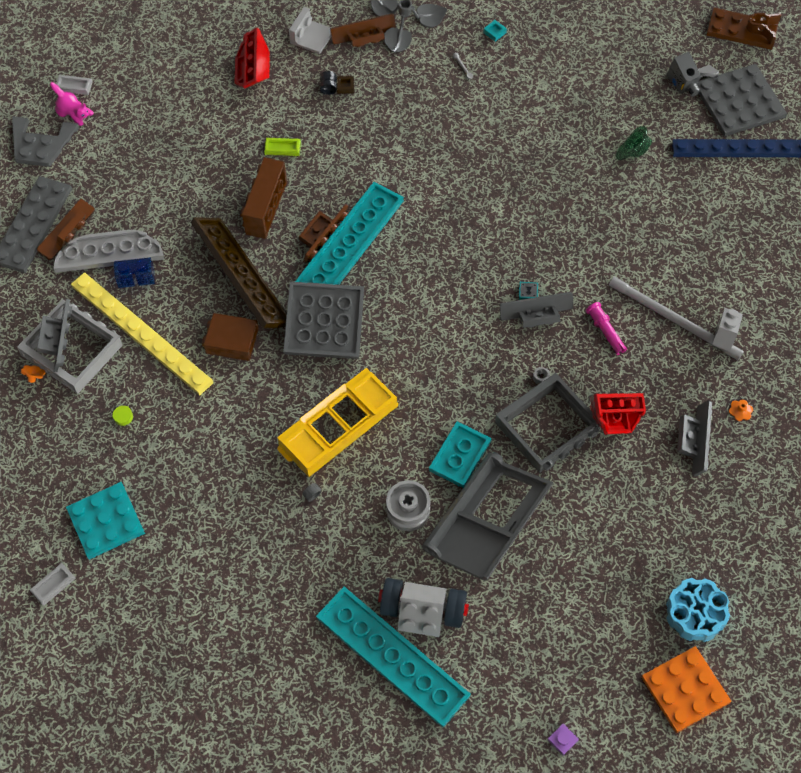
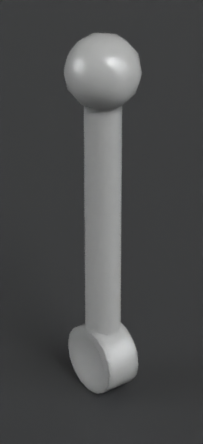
[453,53,473,80]

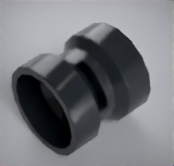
[320,71,337,95]

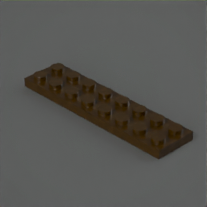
[190,217,287,328]

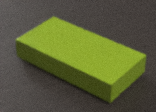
[264,138,301,156]

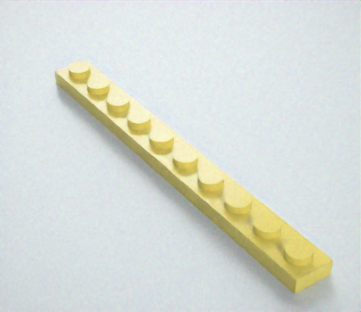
[71,272,213,395]

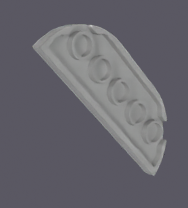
[54,230,165,273]

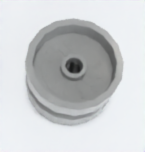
[386,480,431,532]

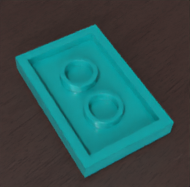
[429,421,491,488]

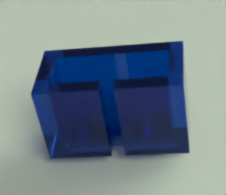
[114,257,155,288]

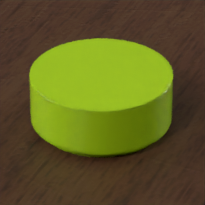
[113,406,133,426]

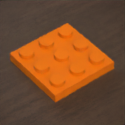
[641,646,731,733]

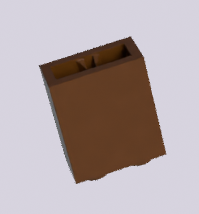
[202,313,259,361]

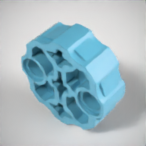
[666,578,730,642]

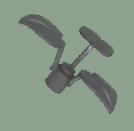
[371,0,447,53]

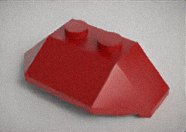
[235,28,270,88]
[590,393,646,435]

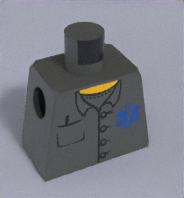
[666,52,701,97]

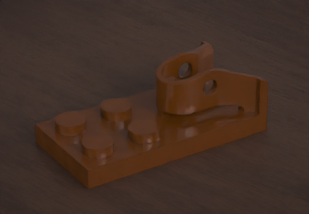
[707,7,781,50]

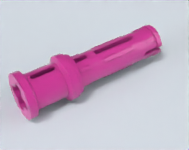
[586,302,627,355]

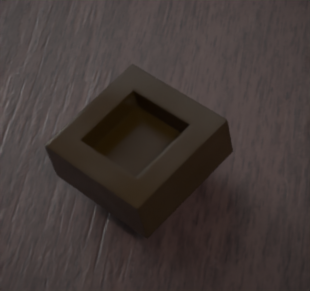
[337,76,354,94]

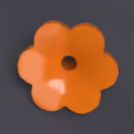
[21,365,45,383]
[729,400,753,421]

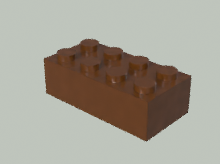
[240,157,287,239]

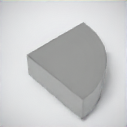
[698,65,719,78]

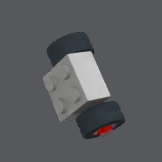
[378,578,469,637]

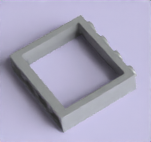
[17,299,123,394]

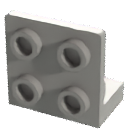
[289,7,331,54]

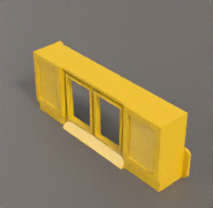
[277,368,398,477]

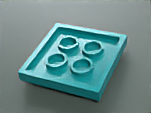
[66,482,145,559]

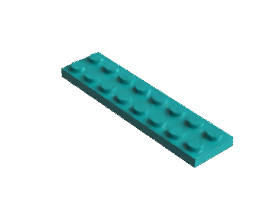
[295,182,404,285]
[316,587,471,728]

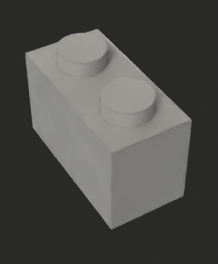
[712,308,743,351]

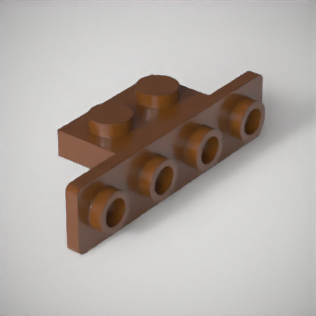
[330,13,396,47]
[37,199,95,261]
[298,204,348,263]

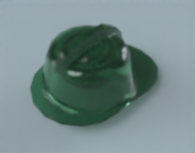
[616,126,652,160]

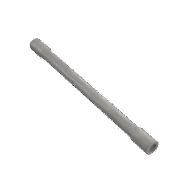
[609,276,744,361]

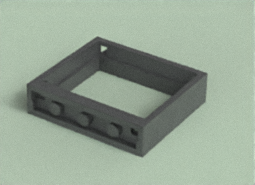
[495,373,600,473]

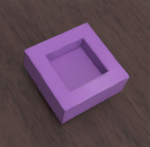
[548,724,579,756]

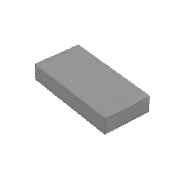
[56,75,93,95]
[30,563,76,606]

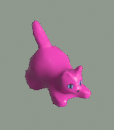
[50,82,93,126]

